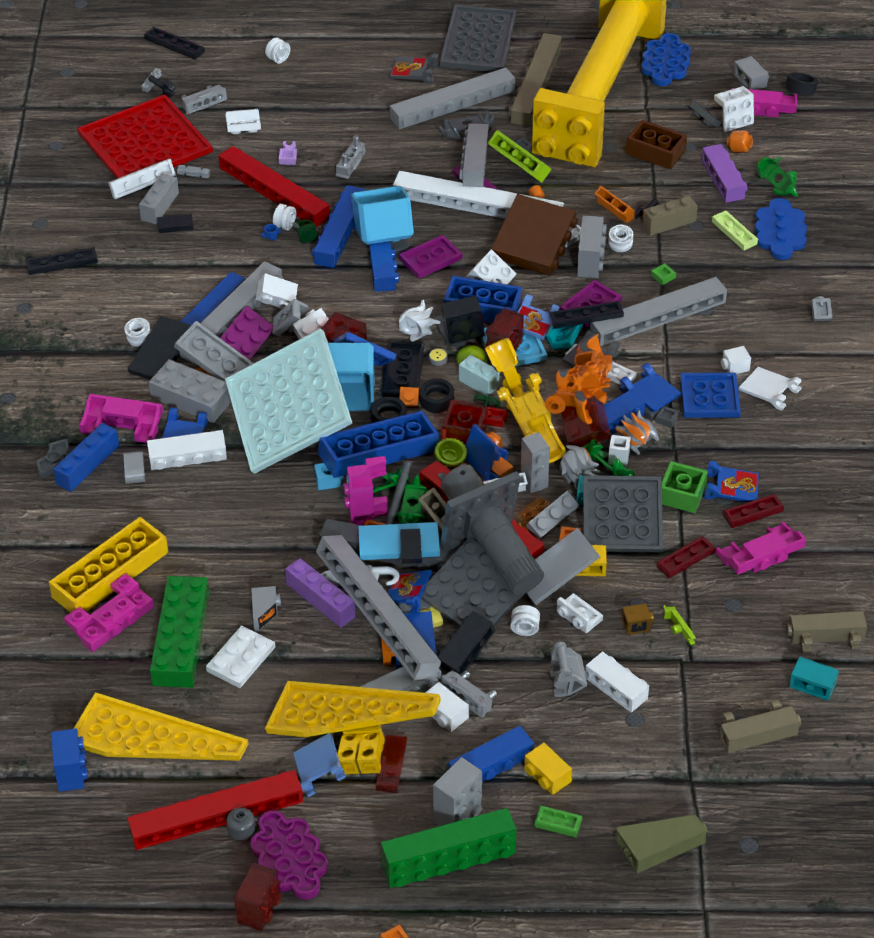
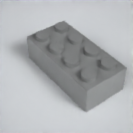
[149,359,231,423]

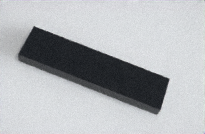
[144,27,205,60]
[25,247,98,276]
[549,301,624,329]

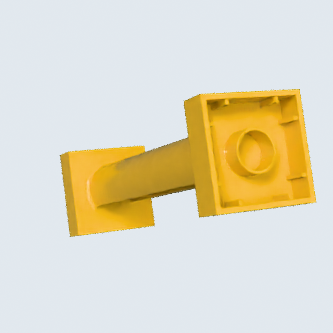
[532,0,667,167]

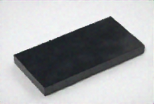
[128,316,192,380]
[382,341,424,398]

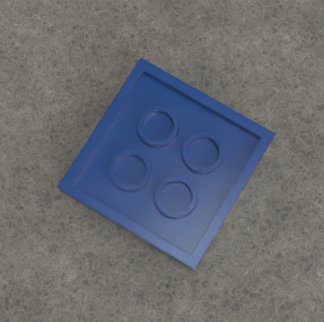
[680,373,741,418]

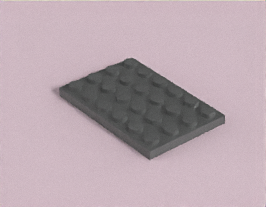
[440,5,517,72]

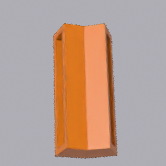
[594,186,635,223]

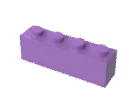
[701,144,747,203]
[285,558,356,628]

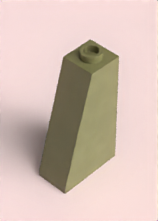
[615,814,708,873]

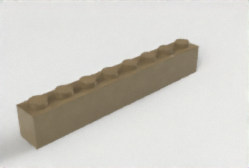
[509,33,562,127]

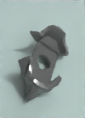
[439,110,494,139]

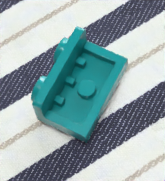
[546,324,583,350]

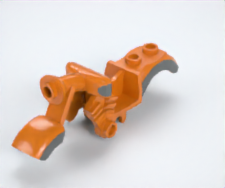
[545,333,613,424]

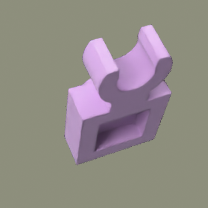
[279,141,297,165]

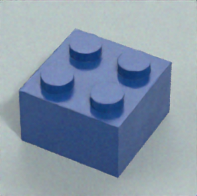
[51,728,88,792]

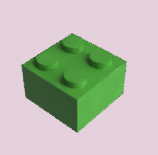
[662,461,708,513]

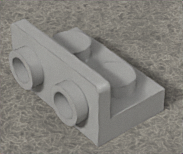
[272,299,309,336]

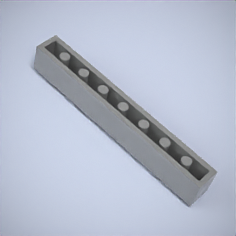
[390,68,515,129]
[179,261,283,365]
[590,277,727,346]

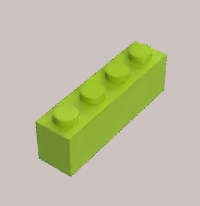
[487,130,552,183]

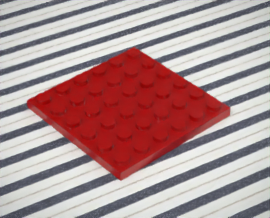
[77,95,213,179]

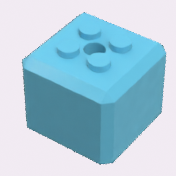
[351,186,414,245]
[328,343,375,411]

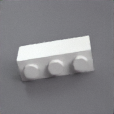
[585,651,649,713]

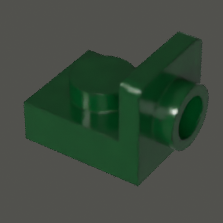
[293,219,318,243]

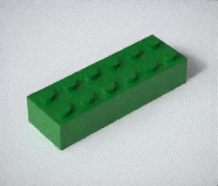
[150,576,209,688]
[381,808,516,888]

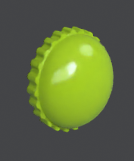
[456,345,488,364]
[434,438,467,467]

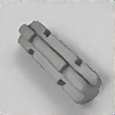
[141,68,162,92]
[177,165,210,179]

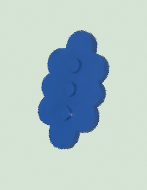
[641,33,691,86]
[755,198,807,260]

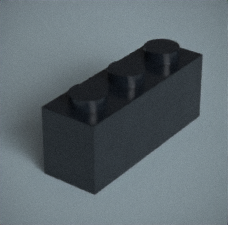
[437,611,496,675]

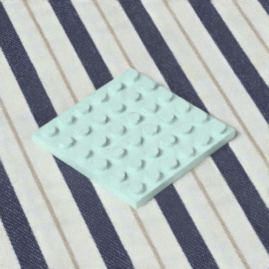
[225,328,352,474]

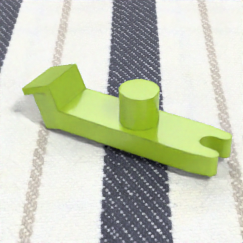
[663,605,696,645]

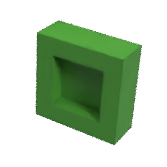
[651,263,676,285]

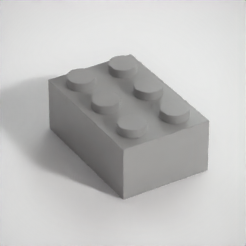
[577,215,607,278]
[433,757,482,826]

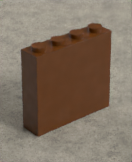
[491,194,578,276]

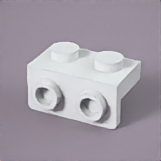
[226,109,261,134]
[288,308,333,340]
[557,593,603,633]

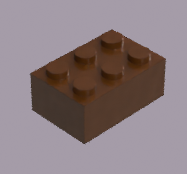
[626,120,687,170]

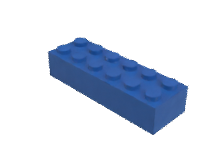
[318,411,439,478]

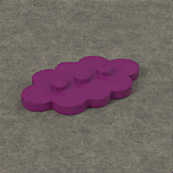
[250,810,329,900]

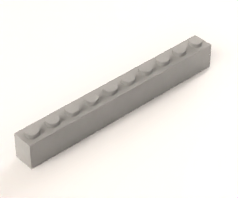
[316,535,441,680]

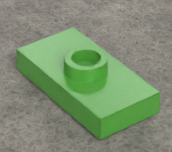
[534,805,582,838]

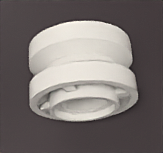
[265,37,290,64]
[273,204,296,231]
[608,225,633,252]
[124,318,151,347]
[511,605,540,636]

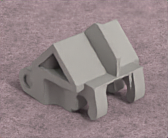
[550,642,589,697]

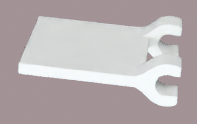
[739,367,801,410]

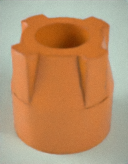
[529,185,545,199]

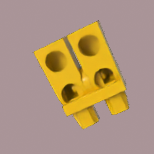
[337,725,385,774]

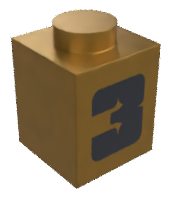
[622,603,654,635]

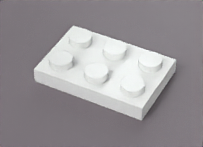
[206,625,275,688]

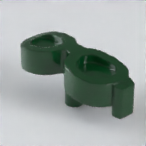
[473,394,501,409]

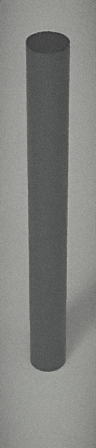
[385,461,411,525]

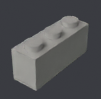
[139,173,179,224]
[521,432,550,493]

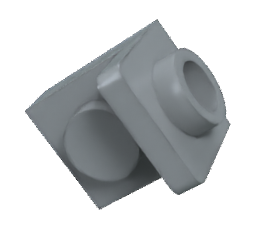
[809,296,832,322]

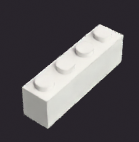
[147,430,227,470]

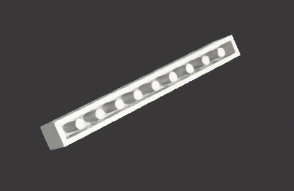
[393,171,564,219]

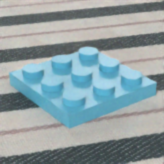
[480,322,547,367]

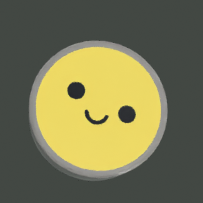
[429,348,448,366]

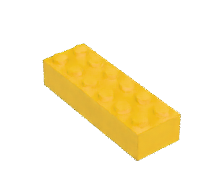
[49,517,168,613]

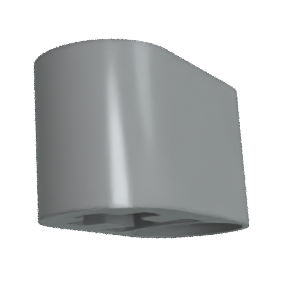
[124,451,145,484]

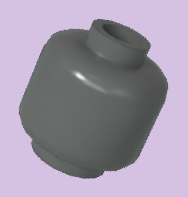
[226,807,256,840]

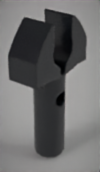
[148,75,176,97]
[635,199,659,221]

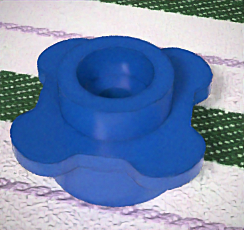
[261,224,281,240]

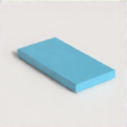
[358,522,440,560]

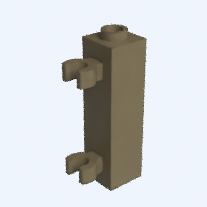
[786,611,867,652]
[720,699,801,753]

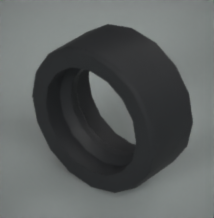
[785,72,818,95]
[419,378,454,413]
[371,397,407,423]

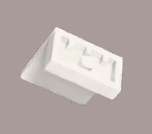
[714,86,754,132]
[465,250,516,284]

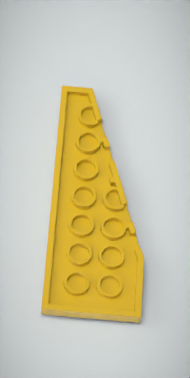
[265,681,441,737]
[74,692,249,761]

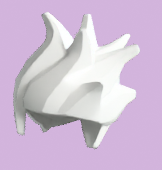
[399,300,440,342]

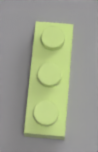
[712,211,758,251]

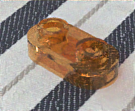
[518,498,550,528]

